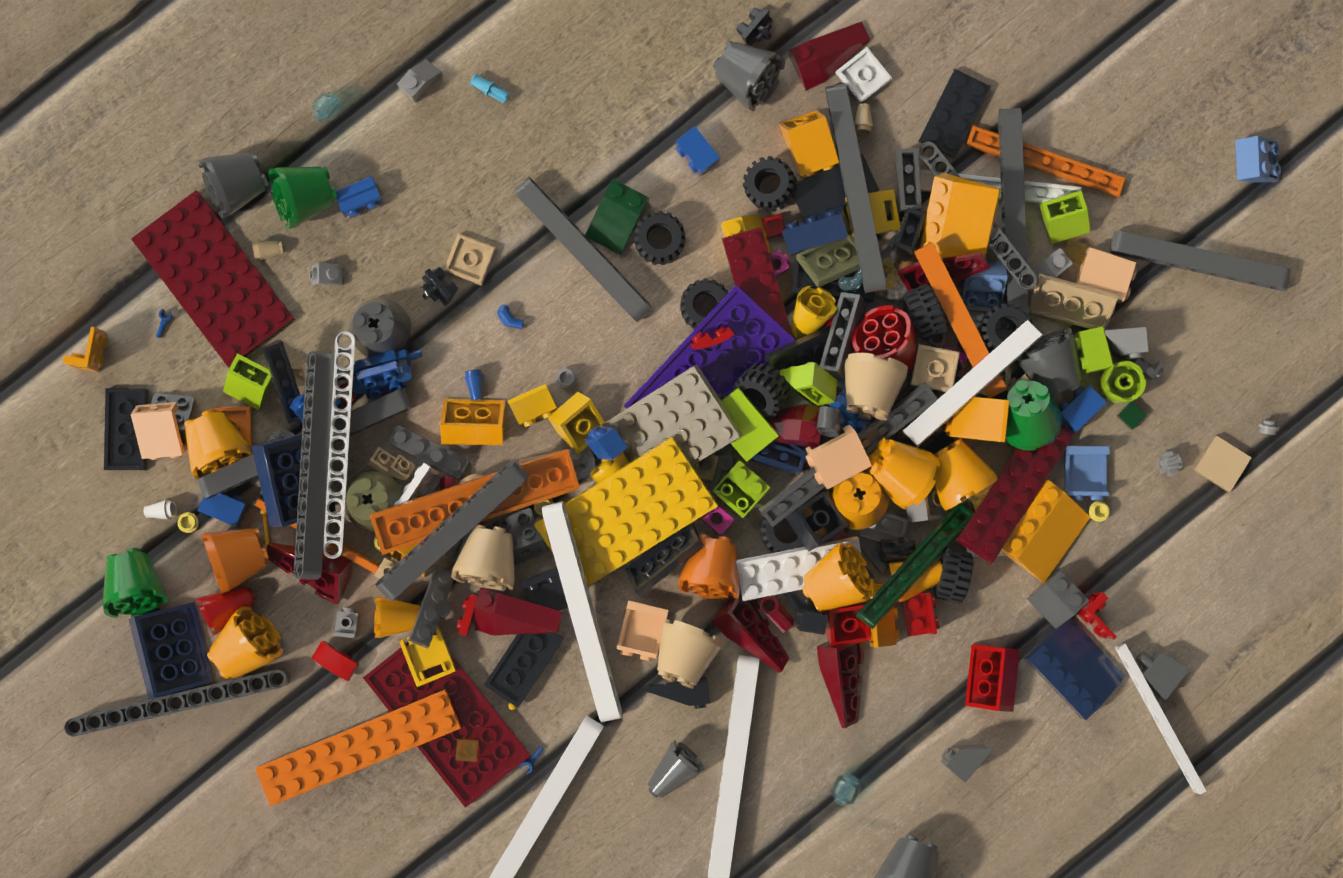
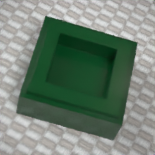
[1117,401,1146,430]

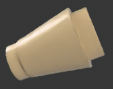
[854,103,874,135]
[252,240,283,260]

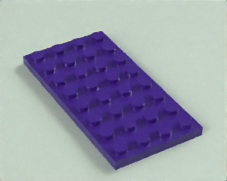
[624,285,795,409]

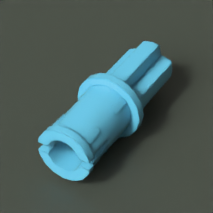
[470,73,510,103]

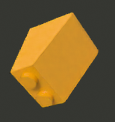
[779,110,839,177]
[944,397,1009,442]

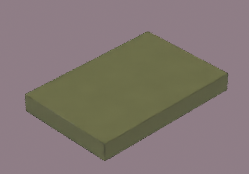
[796,234,860,287]

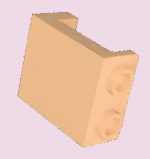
[1075,247,1137,304]
[131,402,187,460]
[805,425,872,489]
[617,600,668,661]

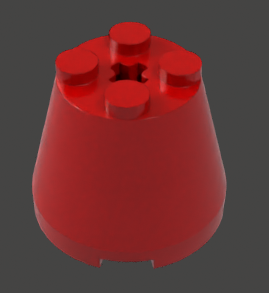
[852,305,918,371]

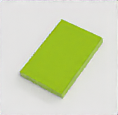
[721,387,779,462]

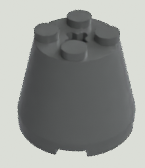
[713,41,785,111]
[198,152,268,218]
[349,298,411,357]
[1016,328,1083,399]
[874,835,938,878]

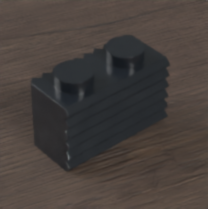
[892,208,926,256]
[794,607,828,635]

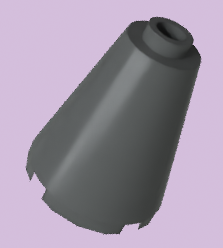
[648,740,704,798]

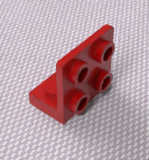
[1078,591,1117,640]
[902,592,940,637]

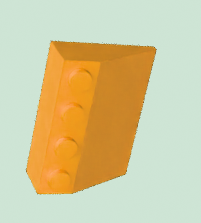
[920,173,1001,259]
[1001,480,1091,583]

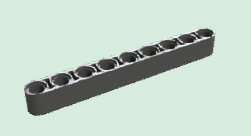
[919,142,1039,291]
[514,177,652,322]
[1110,231,1291,291]
[375,459,529,601]

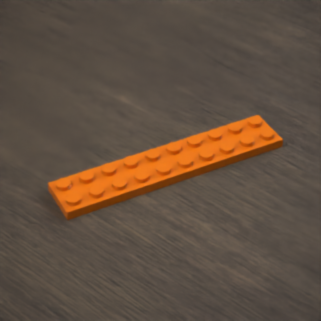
[369,449,580,555]
[255,689,462,807]

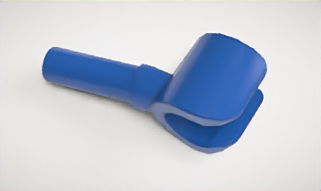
[155,309,173,338]
[520,747,544,774]

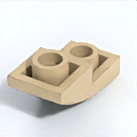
[367,447,416,481]

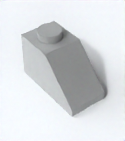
[397,59,442,103]
[1027,248,1073,285]

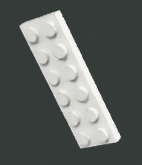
[736,536,861,601]

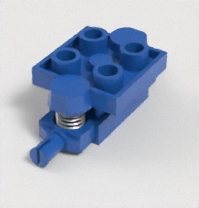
[337,349,423,399]

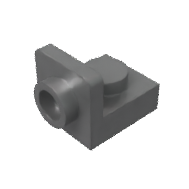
[1132,358,1164,381]

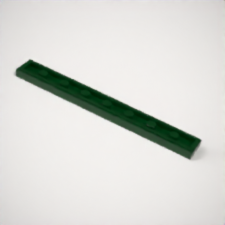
[856,503,974,629]

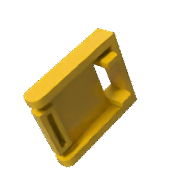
[845,189,900,238]
[399,625,457,687]

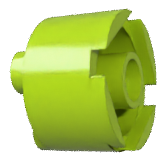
[1099,361,1146,404]

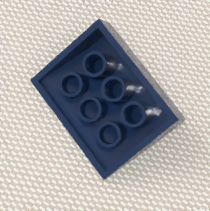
[251,434,336,527]
[129,602,215,700]
[1024,618,1126,720]

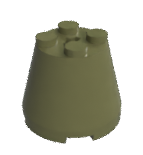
[345,470,403,532]

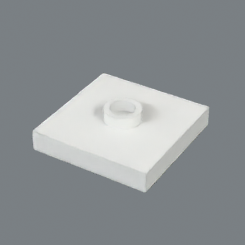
[835,47,892,104]

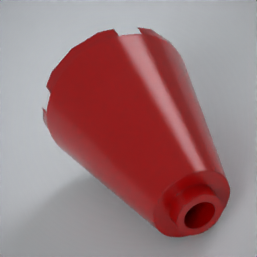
[195,586,256,636]

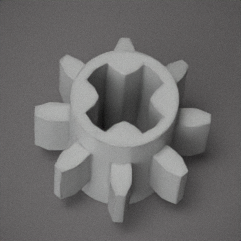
[1157,451,1183,477]

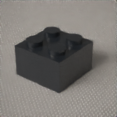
[785,490,849,552]

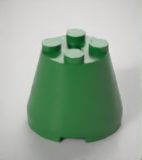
[268,167,337,229]
[1005,380,1062,450]
[102,548,168,618]

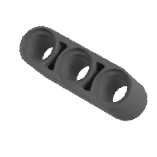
[817,407,845,440]

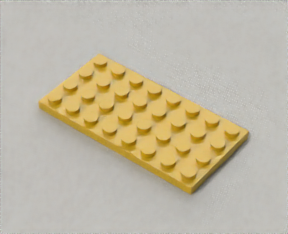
[534,436,718,586]

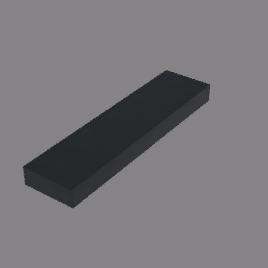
[261,340,300,424]

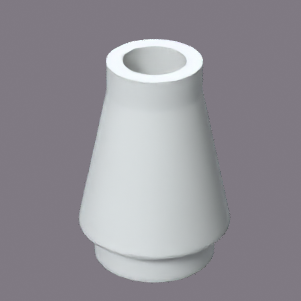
[144,499,177,520]

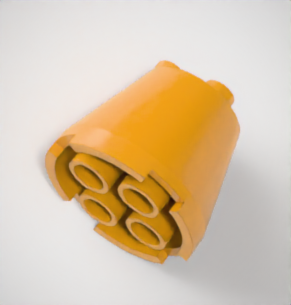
[184,409,253,480]
[867,438,940,509]
[933,438,998,510]
[827,469,889,530]
[802,542,876,612]
[207,606,283,679]

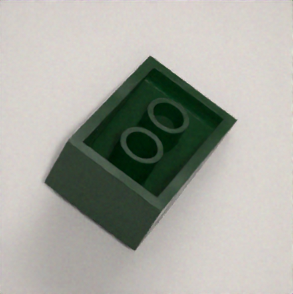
[585,178,649,255]

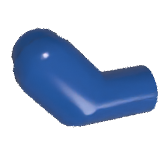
[497,305,524,330]

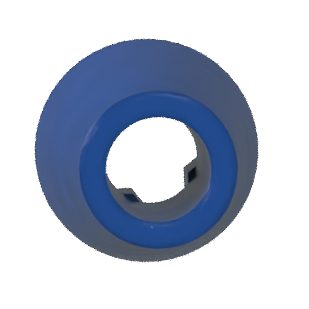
[464,369,484,400]

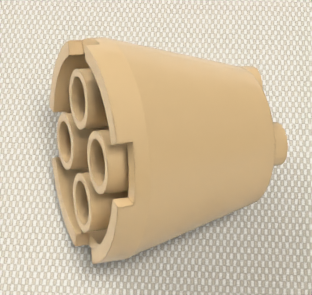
[844,353,908,420]
[451,525,515,591]
[657,619,723,688]

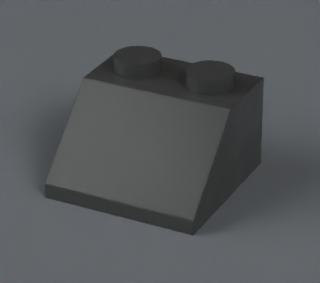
[1026,570,1089,629]
[940,744,992,783]

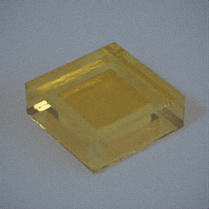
[1064,239,1088,265]
[456,739,479,762]

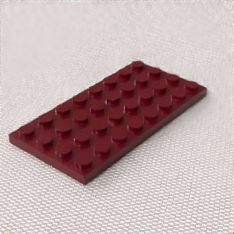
[131,190,295,368]
[363,633,531,808]

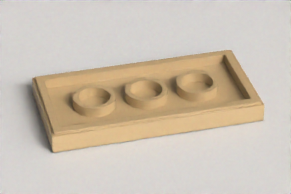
[1028,273,1119,331]

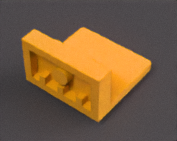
[63,326,108,372]

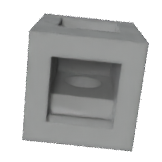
[334,607,360,638]

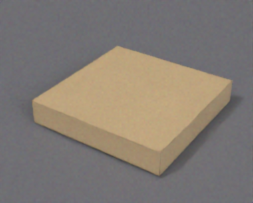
[443,233,497,286]
[911,344,960,392]
[1194,436,1252,492]

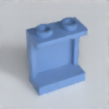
[1064,446,1109,500]

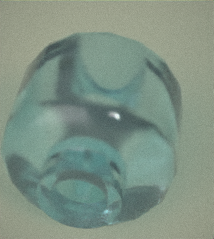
[311,91,342,122]
[831,773,861,806]

